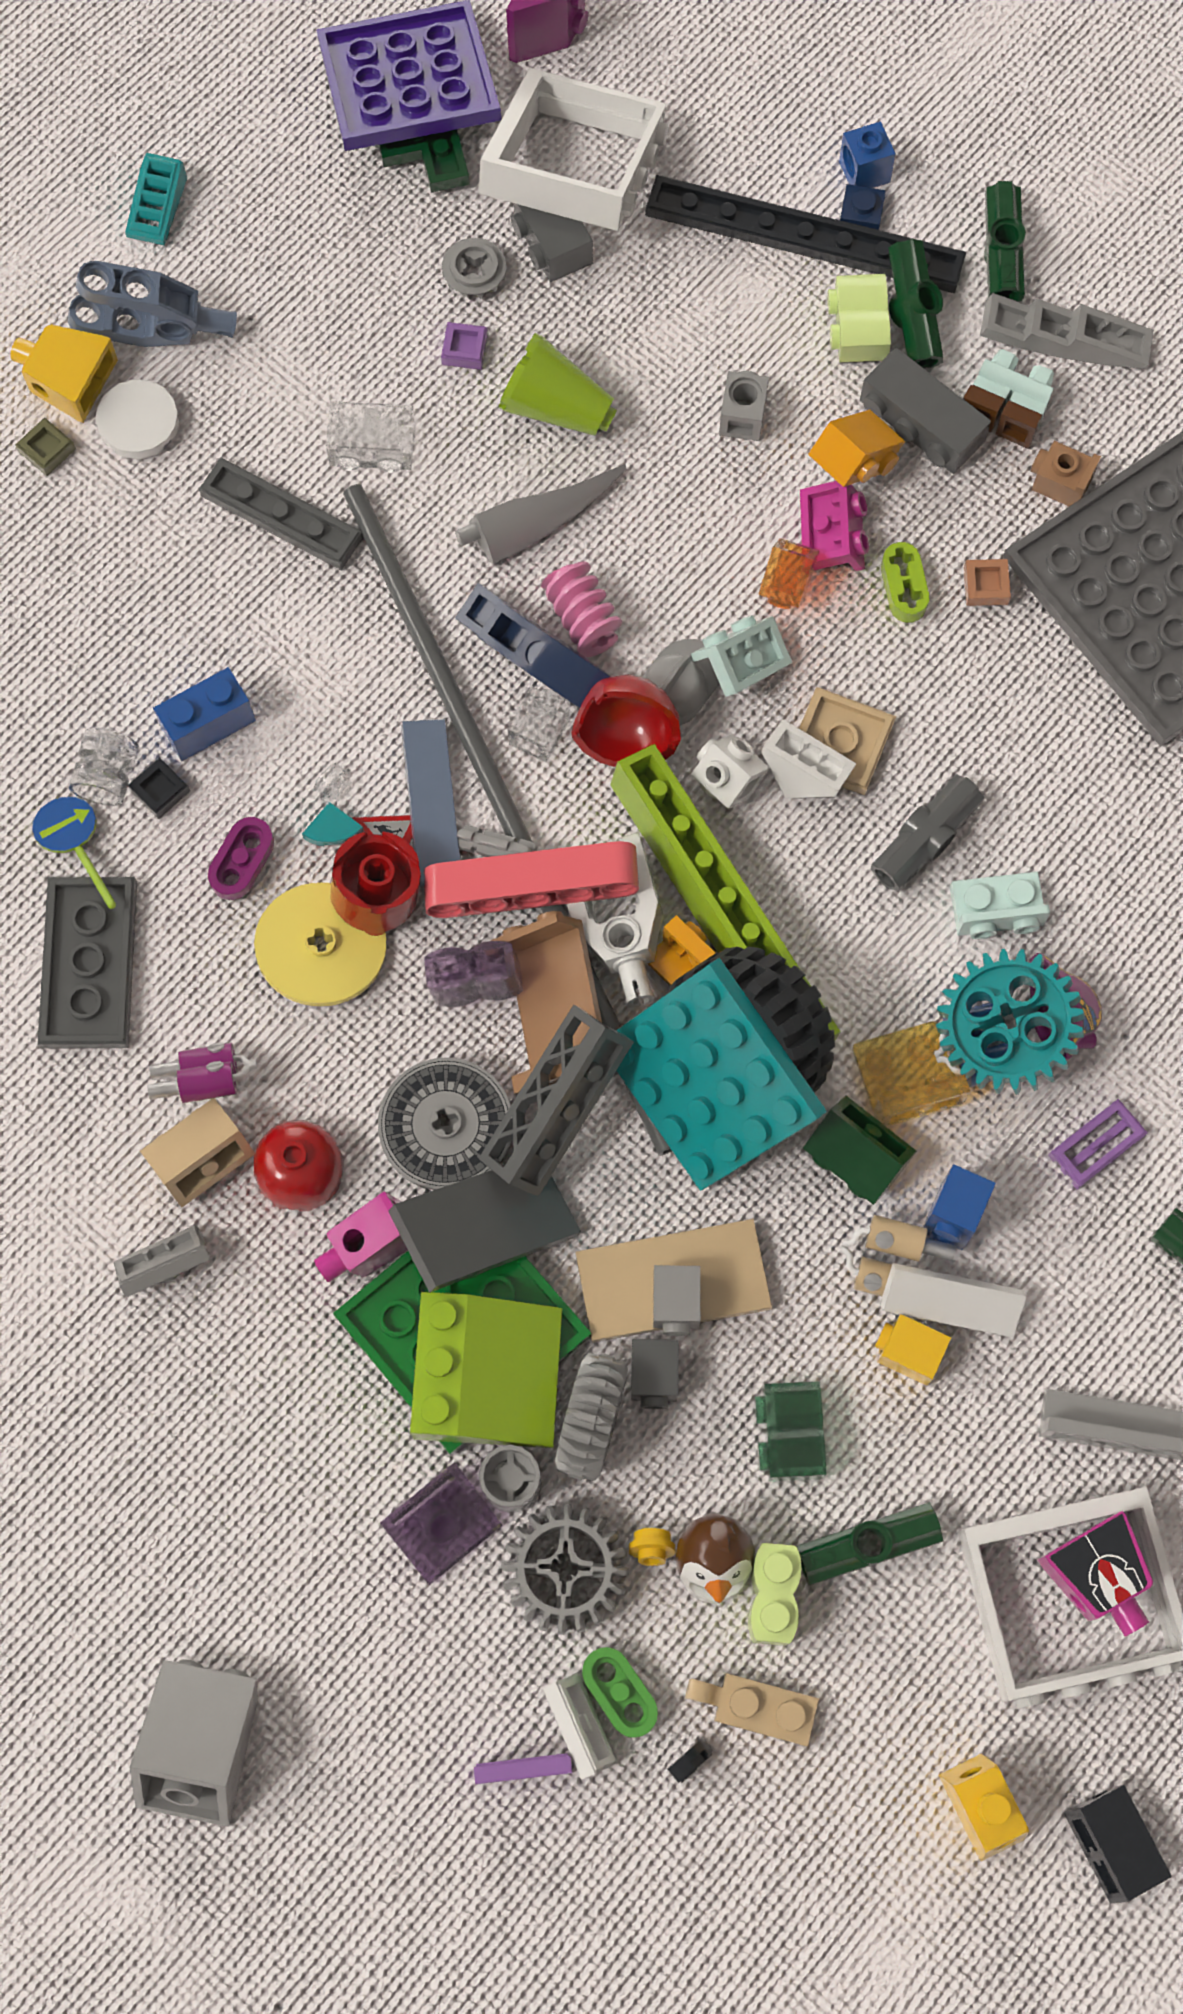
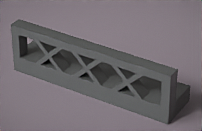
[478,1004,634,1196]

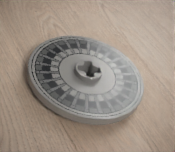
[378,1058,511,1190]

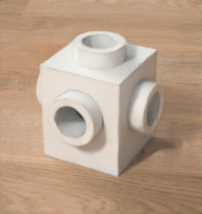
[691,734,770,808]

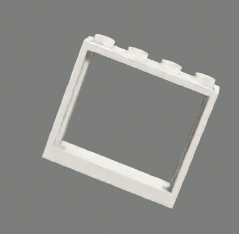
[478,67,670,231]
[958,1487,1183,1709]

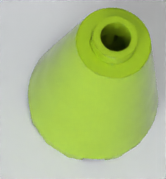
[498,332,617,436]

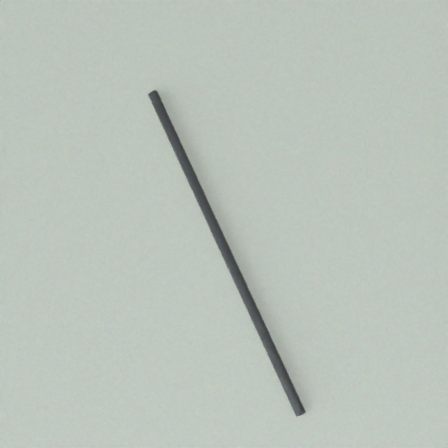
[343,484,672,1156]

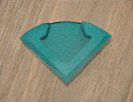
[302,802,363,846]

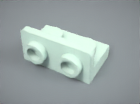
[691,615,792,697]
[950,872,1050,939]

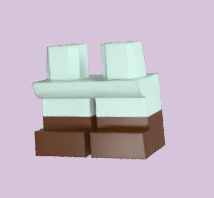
[963,349,1054,449]

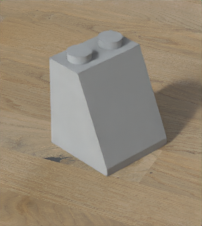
[129,1659,258,1827]

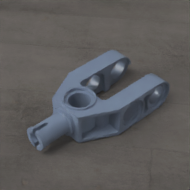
[67,261,237,347]

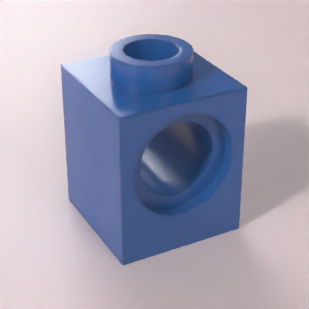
[839,121,896,188]

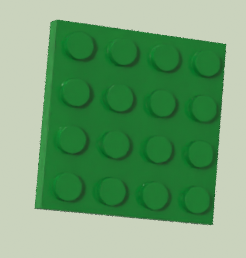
[333,1251,592,1456]

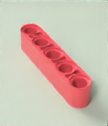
[424,841,639,918]

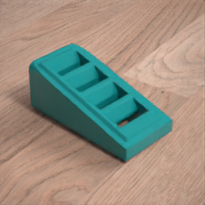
[125,153,187,246]

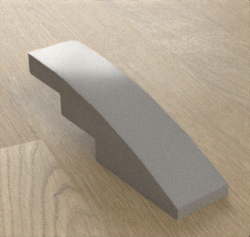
[980,293,1154,369]

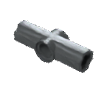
[870,774,985,893]

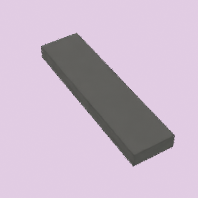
[199,457,363,571]

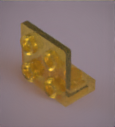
[852,1021,971,1127]

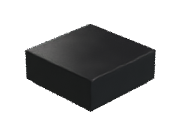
[128,757,190,819]

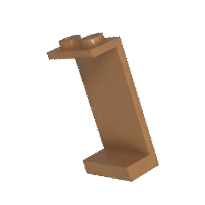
[486,911,602,1094]

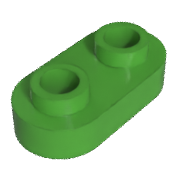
[582,1647,658,1738]

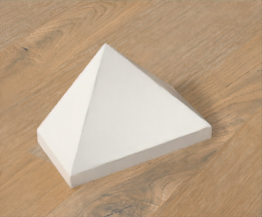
[761,719,856,798]

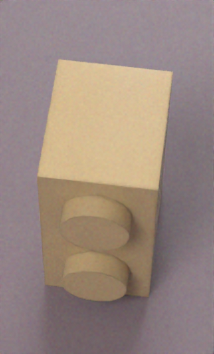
[140,1098,255,1208]

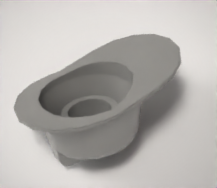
[642,639,719,726]

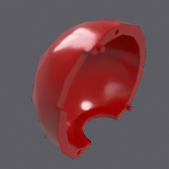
[571,674,681,767]

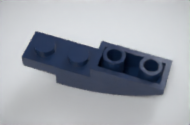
[455,583,611,708]

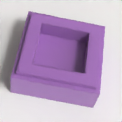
[441,322,488,370]

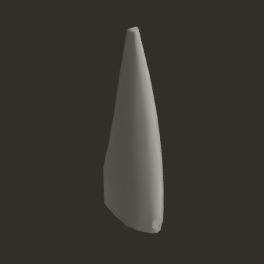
[455,464,627,565]

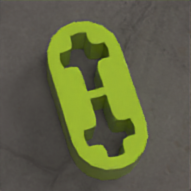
[881,542,929,623]

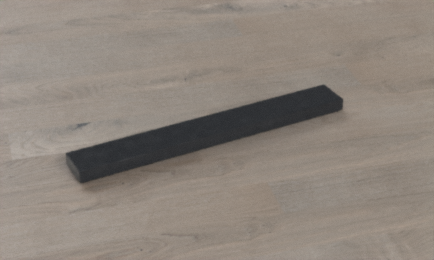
[645,175,966,294]

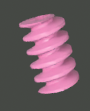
[540,561,622,657]

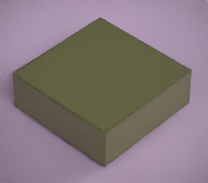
[15,417,76,476]

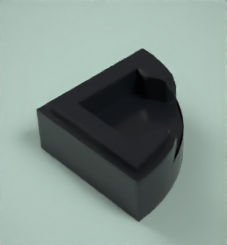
[667,1737,713,1783]

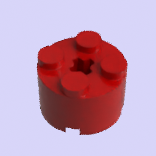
[330,832,421,936]

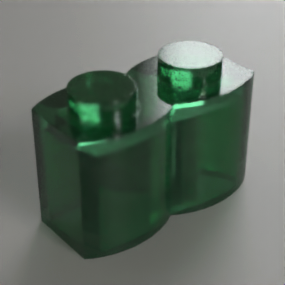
[754,1381,827,1482]

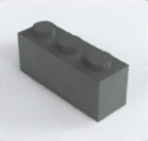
[860,347,991,475]

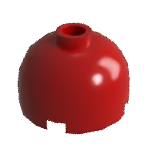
[254,1120,344,1212]

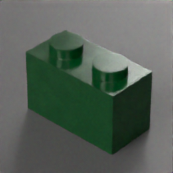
[803,1095,917,1205]

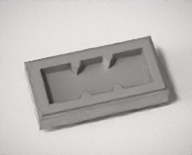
[114,1225,211,1298]

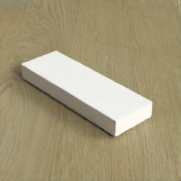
[880,1263,1027,1338]

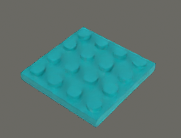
[616,958,827,1191]

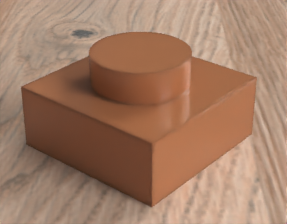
[964,559,1011,606]

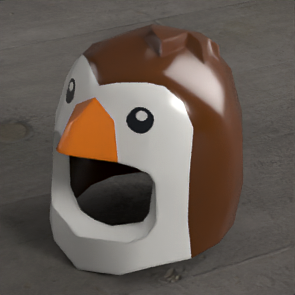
[675,1512,755,1605]

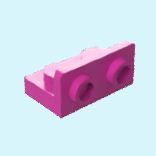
[800,481,869,572]

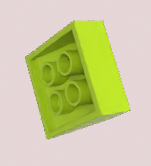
[410,1292,562,1448]

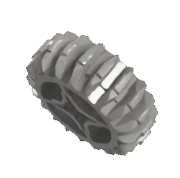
[555,1352,628,1481]
[501,1504,629,1635]

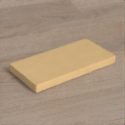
[575,1219,772,1343]

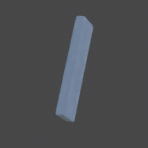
[401,719,460,887]

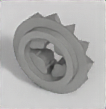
[442,238,506,299]

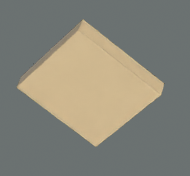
[799,687,896,796]

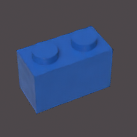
[153,667,256,762]
[923,1164,996,1250]

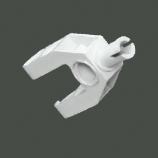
[567,832,664,1008]

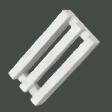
[542,1673,617,1780]

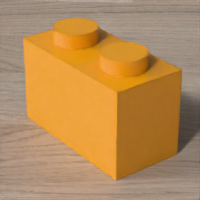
[808,409,905,487]

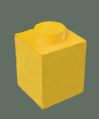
[874,1314,951,1386]

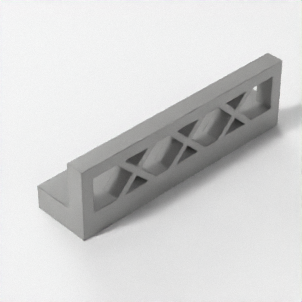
[1039,1389,1183,1461]

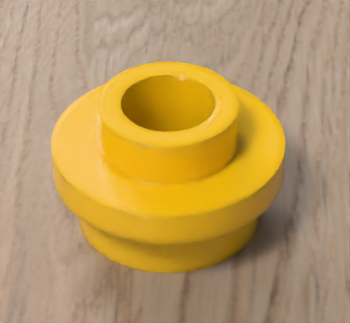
[629,1528,676,1566]

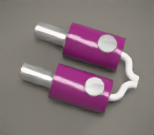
[147,1042,257,1103]

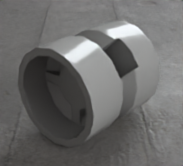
[479,1445,542,1513]

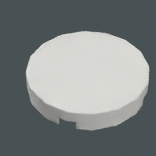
[95,379,180,459]

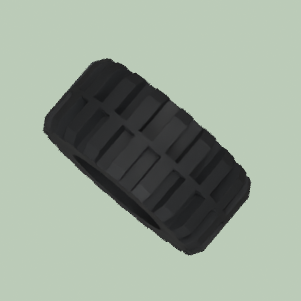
[663,946,835,1093]

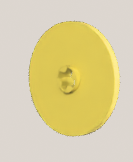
[254,882,386,1007]

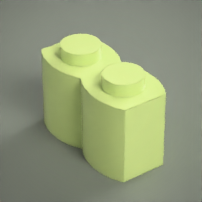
[827,274,891,362]
[748,1543,801,1646]

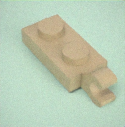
[685,1673,819,1747]

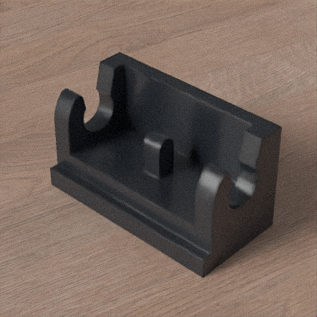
[1063,1785,1172,1904]

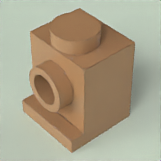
[1031,441,1101,506]

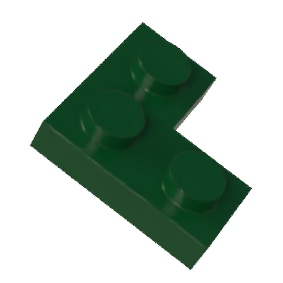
[378,129,470,193]

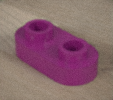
[208,817,274,900]

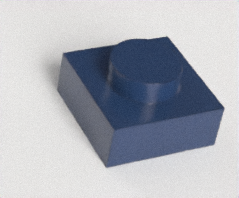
[840,184,886,230]

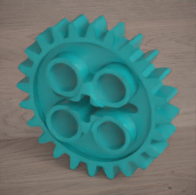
[936,949,1085,1095]

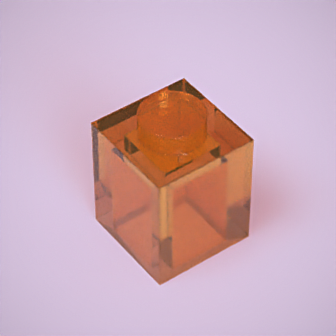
[758,538,820,609]

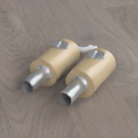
[840,1214,956,1297]

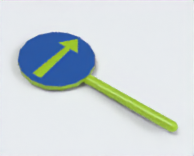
[32,797,116,909]

